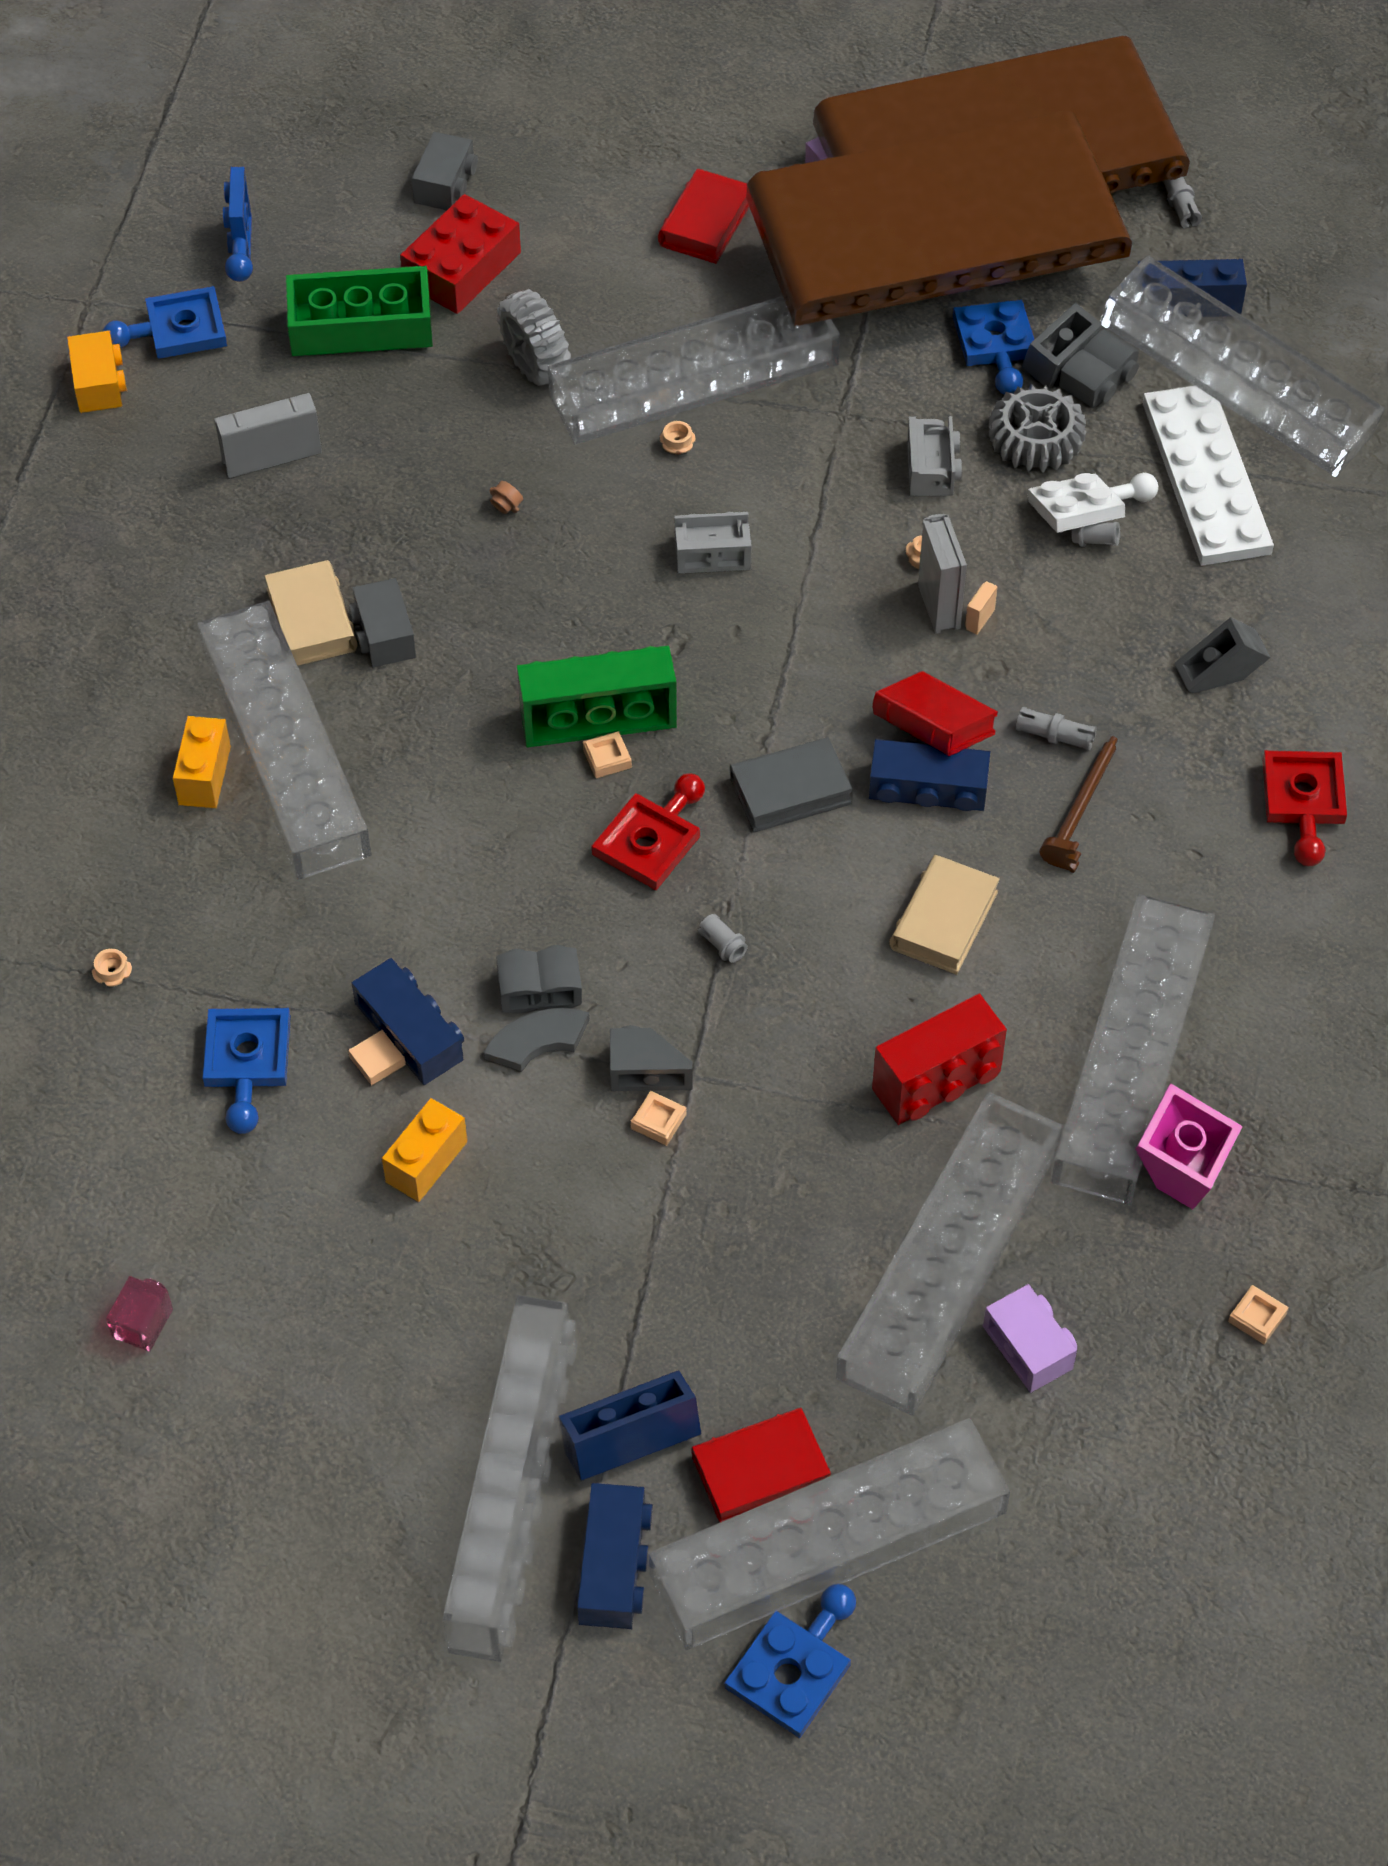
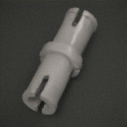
[1162,177,1202,228]
[1016,707,1097,751]

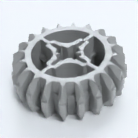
[497,289,571,386]
[989,384,1086,473]

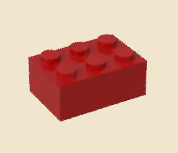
[400,194,521,314]
[872,993,1007,1125]

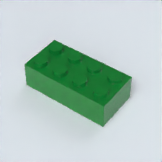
[286,266,433,356]
[517,645,677,748]

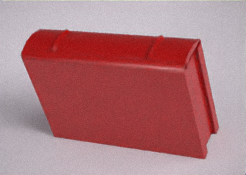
[658,169,749,264]
[872,671,998,756]
[691,1407,831,1526]

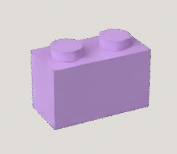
[983,1284,1077,1393]

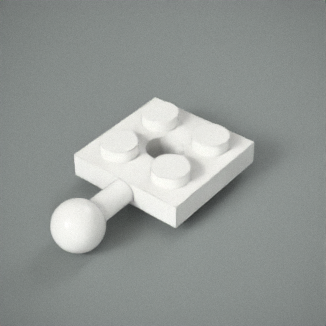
[1028,473,1158,533]

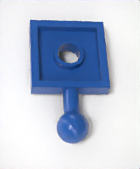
[223,167,253,282]
[102,286,227,359]
[953,300,1034,395]
[203,1008,291,1134]
[725,1584,856,1738]

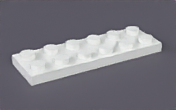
[1143,383,1274,566]

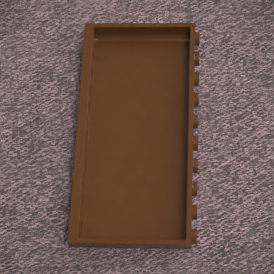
[813,36,1190,193]
[746,111,1132,327]

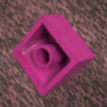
[1135,1083,1243,1210]

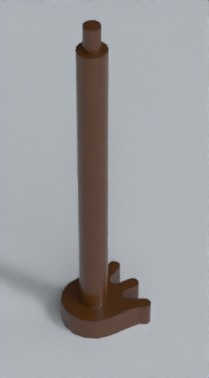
[1039,736,1118,873]

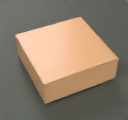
[965,581,998,635]
[583,731,632,778]
[348,1030,405,1086]
[631,1091,687,1146]
[1228,1285,1289,1345]

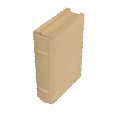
[265,560,357,667]
[890,855,1000,975]

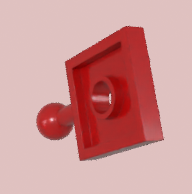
[1262,750,1347,866]
[591,773,705,891]

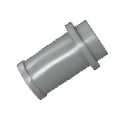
[1072,522,1120,547]
[698,914,748,963]

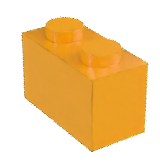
[67,330,127,413]
[173,716,231,809]
[382,1098,467,1202]

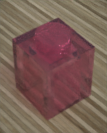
[106,1276,173,1352]

